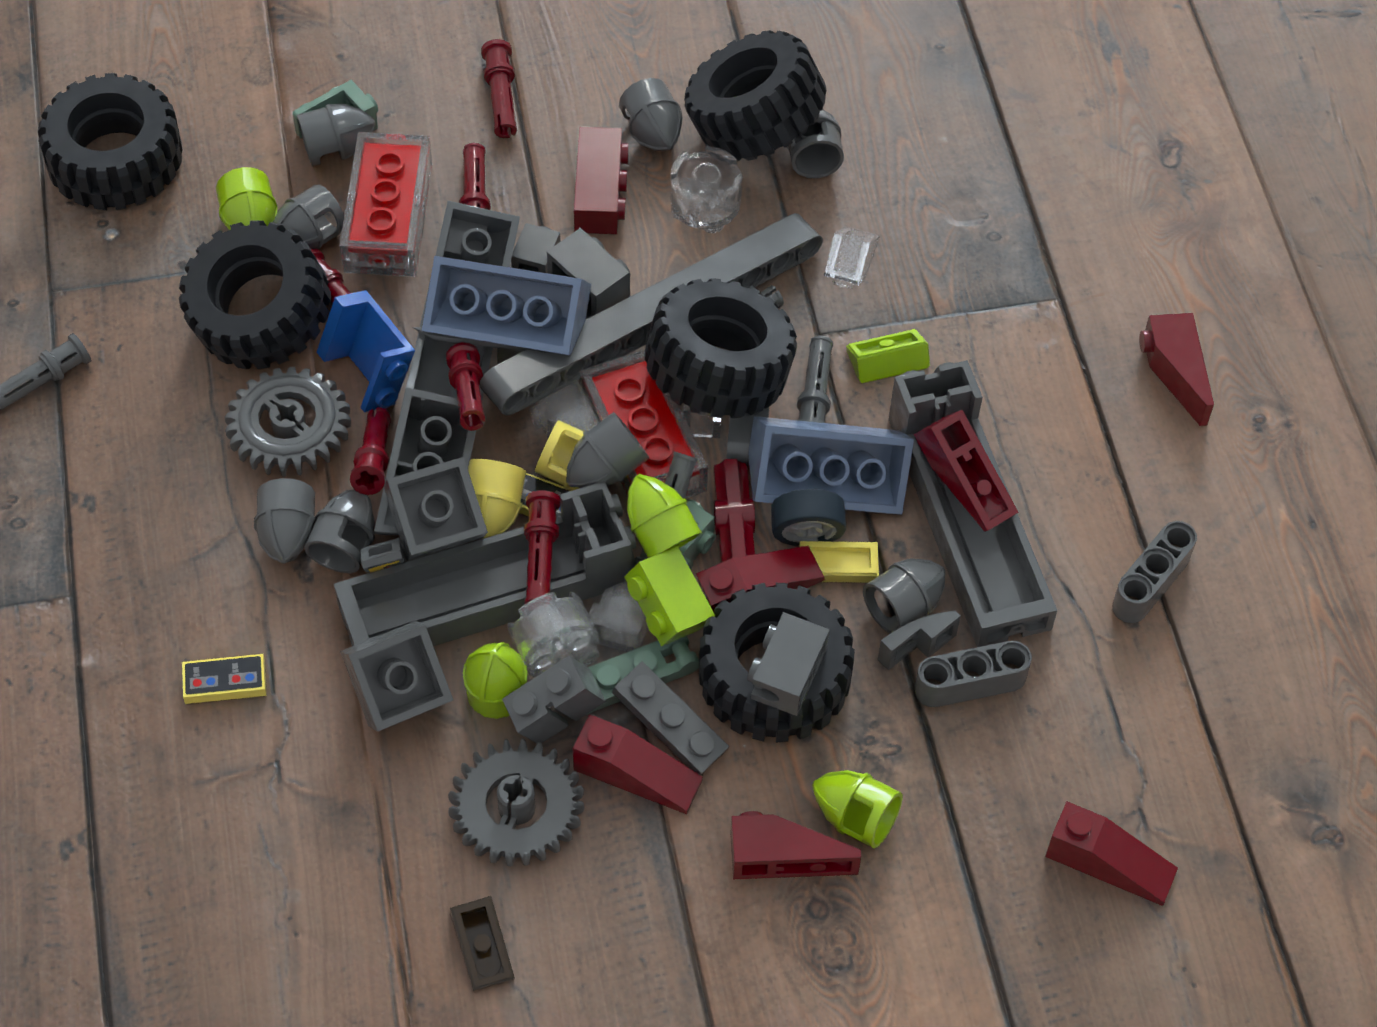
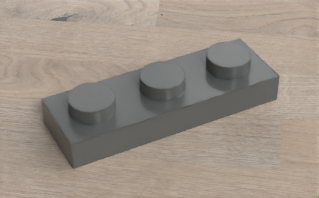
[612,661,729,775]

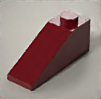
[1139,313,1214,426]
[913,410,1019,532]
[696,545,825,612]
[573,714,703,815]
[1045,801,1178,906]
[730,811,861,880]

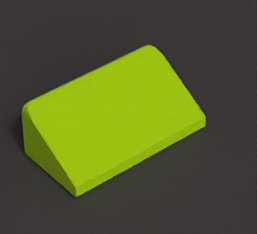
[846,329,930,383]

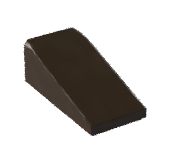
[450,896,515,991]

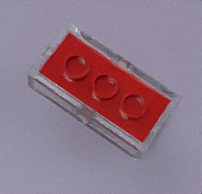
[340,132,432,277]
[580,350,708,498]

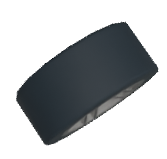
[771,489,846,546]

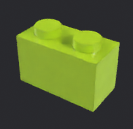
[624,546,715,647]

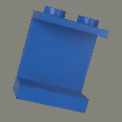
[316,290,415,413]

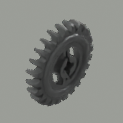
[225,367,351,477]
[448,738,585,866]

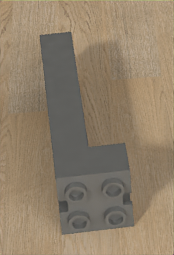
[888,360,1057,647]
[334,482,636,646]

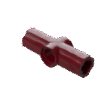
[713,459,755,563]

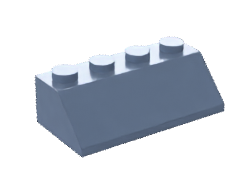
[422,256,591,355]
[748,416,914,515]

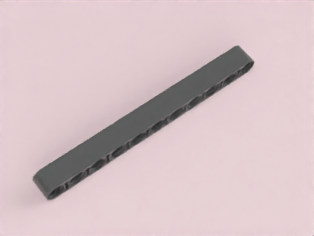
[479,213,823,415]

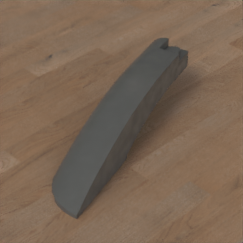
[374,201,520,535]

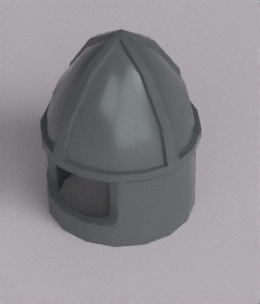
[619,78,683,151]
[297,104,375,167]
[787,110,844,178]
[273,184,346,250]
[566,411,649,488]
[254,478,316,564]
[304,489,375,573]
[863,558,945,634]

